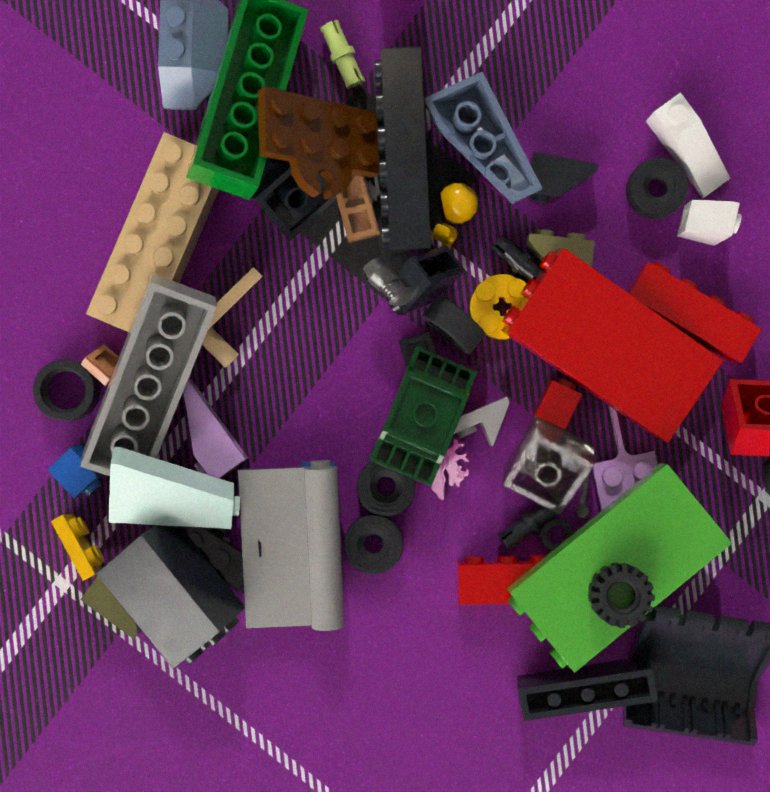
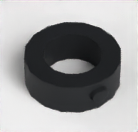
[538,518,574,550]

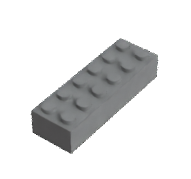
[80,273,217,476]

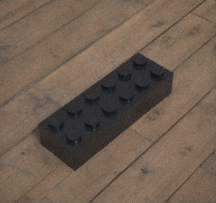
[374,47,431,259]

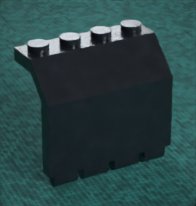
[622,606,770,746]

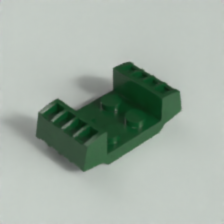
[368,346,477,486]

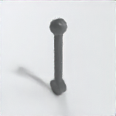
[575,451,595,518]

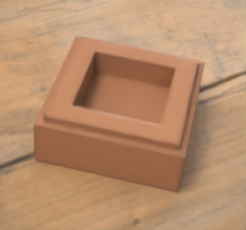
[81,344,119,386]

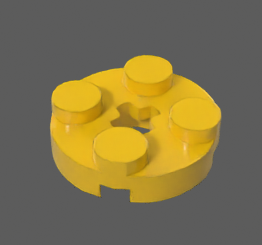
[469,274,526,340]

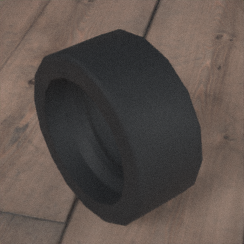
[422,296,486,354]
[32,359,100,421]

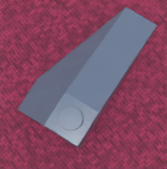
[424,72,543,204]

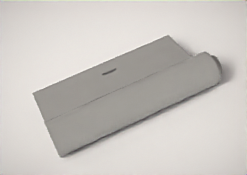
[238,460,345,631]

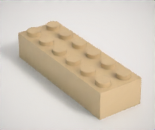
[86,132,219,332]

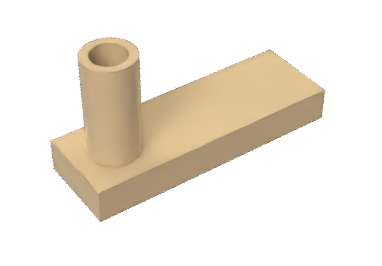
[202,267,263,368]

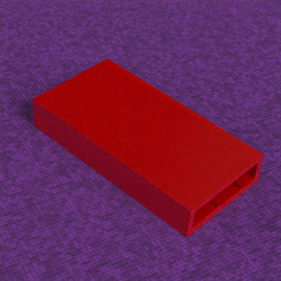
[501,248,723,443]

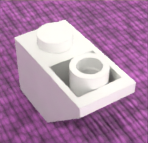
[677,200,742,246]

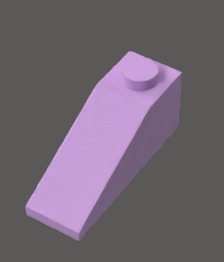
[183,379,249,479]

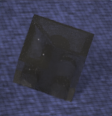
[502,416,595,514]

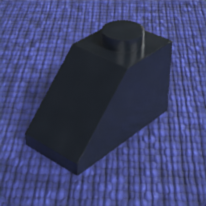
[528,152,598,205]

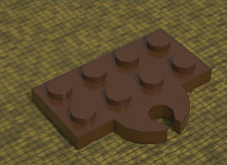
[258,86,380,199]

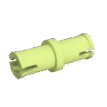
[320,20,365,89]

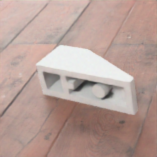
[646,92,730,198]

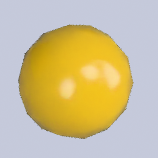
[440,183,478,224]

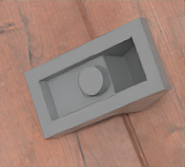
[454,397,509,446]

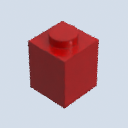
[532,378,582,430]

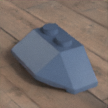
[158,0,229,110]

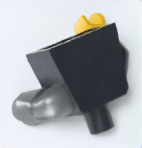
[363,223,466,315]

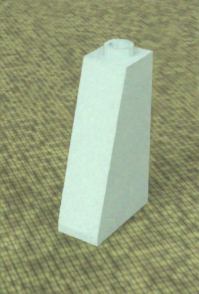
[109,447,240,529]

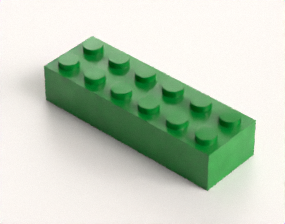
[186,0,308,200]

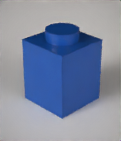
[47,445,105,499]

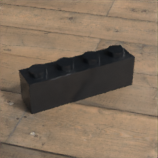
[517,656,658,721]

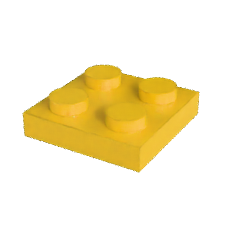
[51,513,105,581]

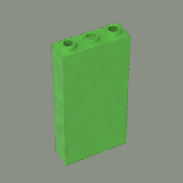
[507,463,732,673]

